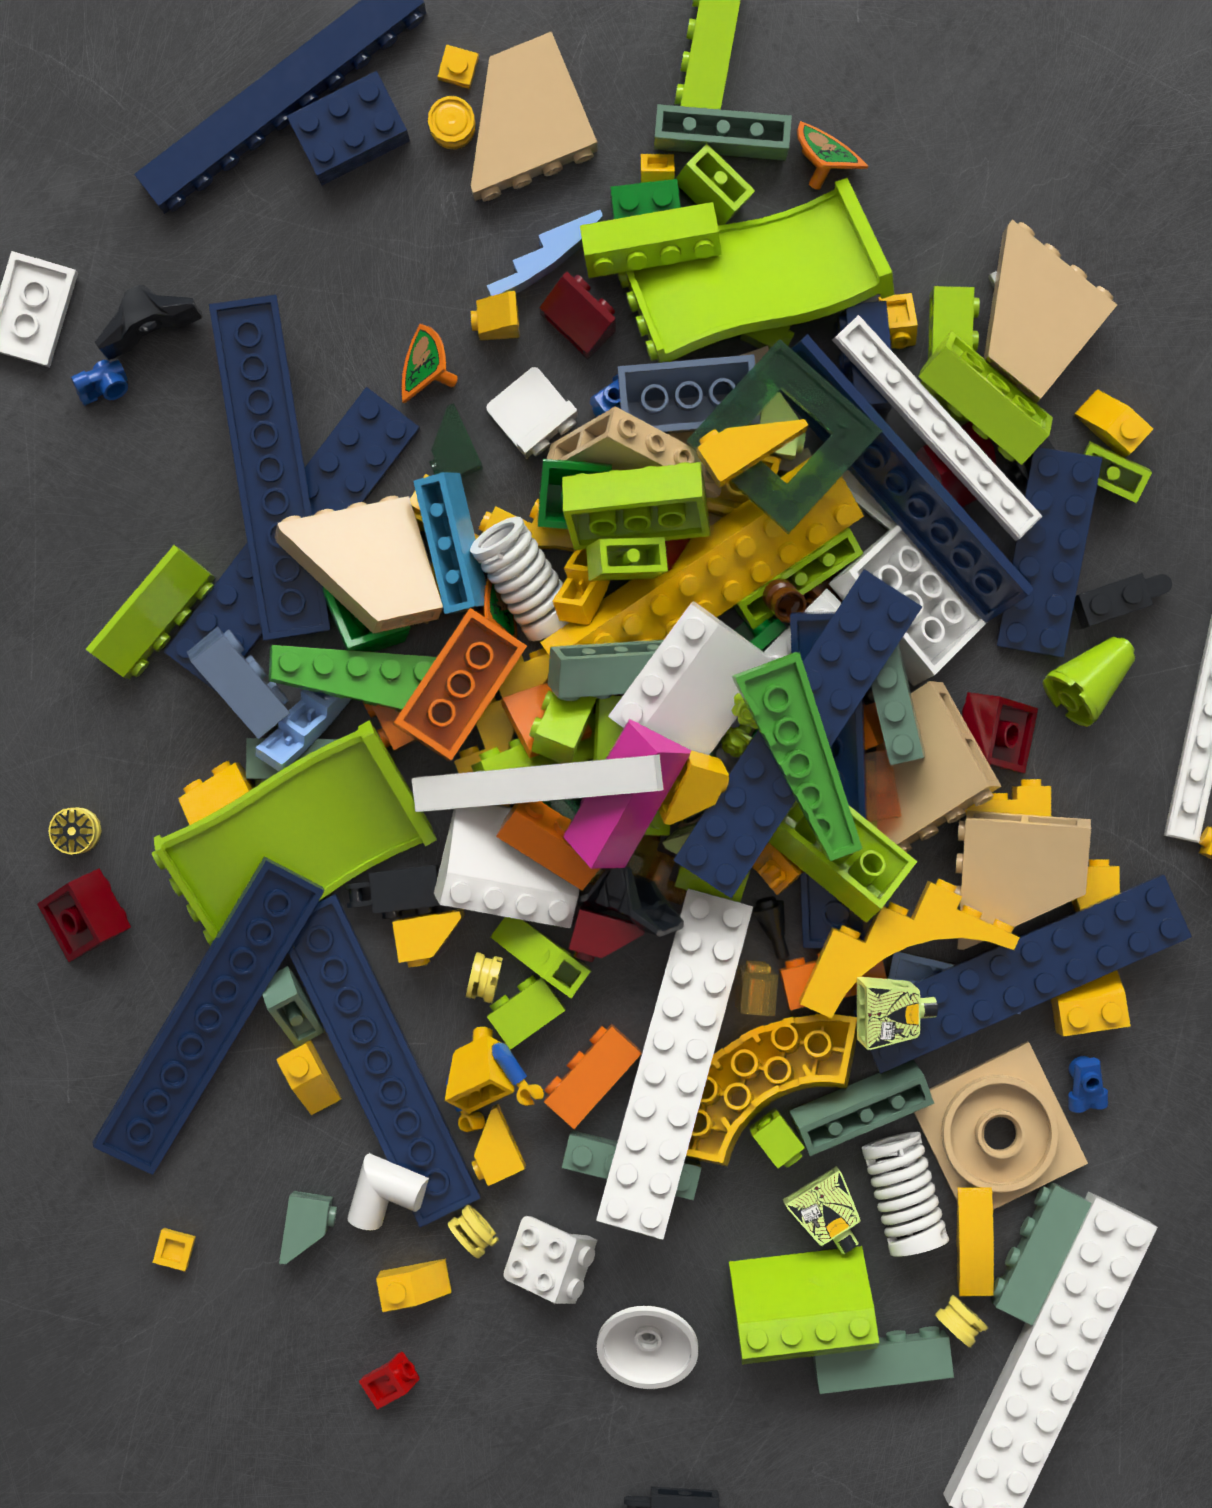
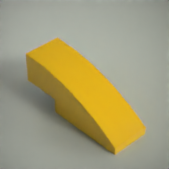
[552,549,610,625]
[956,1187,994,1296]

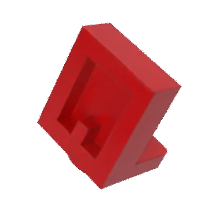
[359,1351,420,1409]

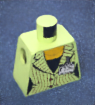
[857,977,938,1050]
[783,1166,861,1254]

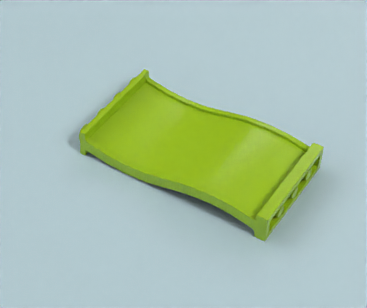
[617,178,894,363]
[152,720,437,946]

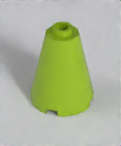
[1043,637,1135,727]

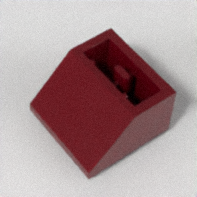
[539,272,616,360]

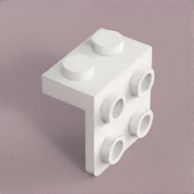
[487,367,578,459]
[504,1216,597,1304]

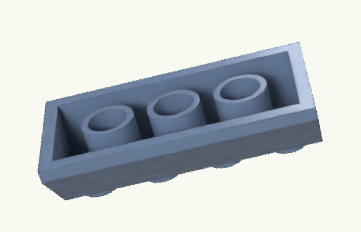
[617,354,760,434]

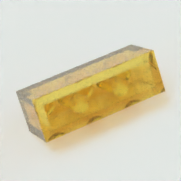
[735,960,779,1016]

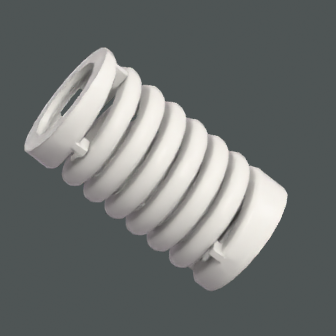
[470,517,569,641]
[862,1132,949,1257]

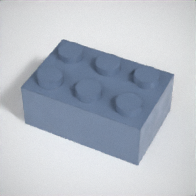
[187,626,290,739]

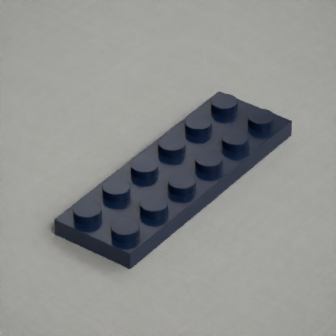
[997,447,1102,657]

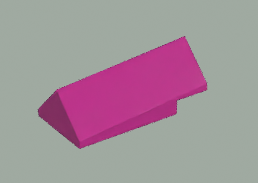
[564,719,691,869]

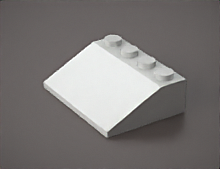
[829,524,986,686]
[608,601,774,755]
[434,805,579,928]

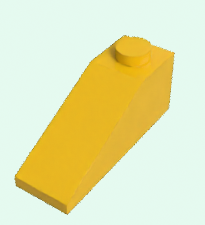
[696,419,808,488]

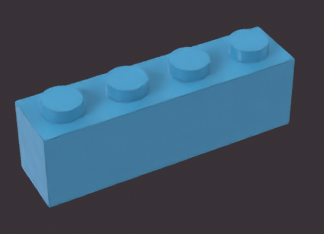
[413,472,486,614]

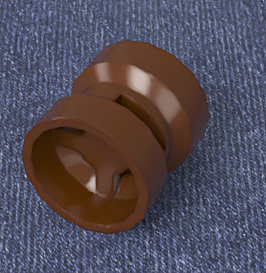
[763,579,806,623]

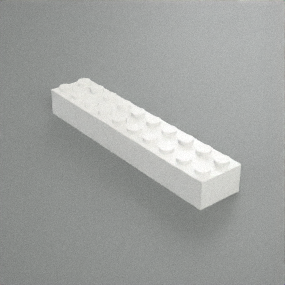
[596,889,753,1240]
[943,1191,1158,1508]

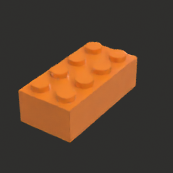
[393,608,527,762]

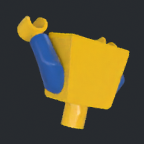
[445,1027,544,1132]

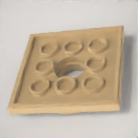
[913,1041,1088,1210]

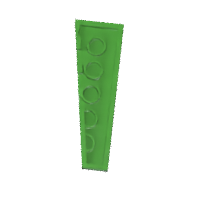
[269,645,437,712]
[732,652,863,861]

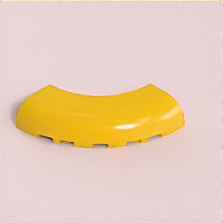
[686,1014,857,1167]

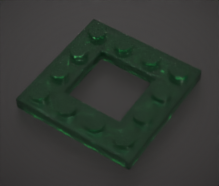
[686,339,883,534]

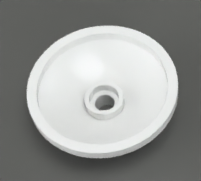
[597,1306,698,1389]

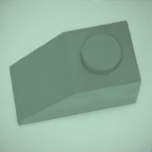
[262,966,325,1048]
[279,1191,337,1264]

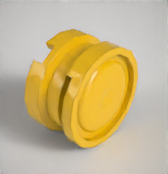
[428,96,476,149]

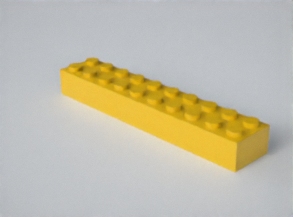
[540,451,864,657]

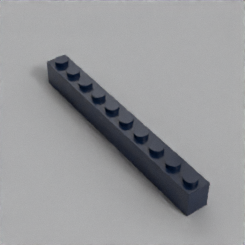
[134,0,427,214]

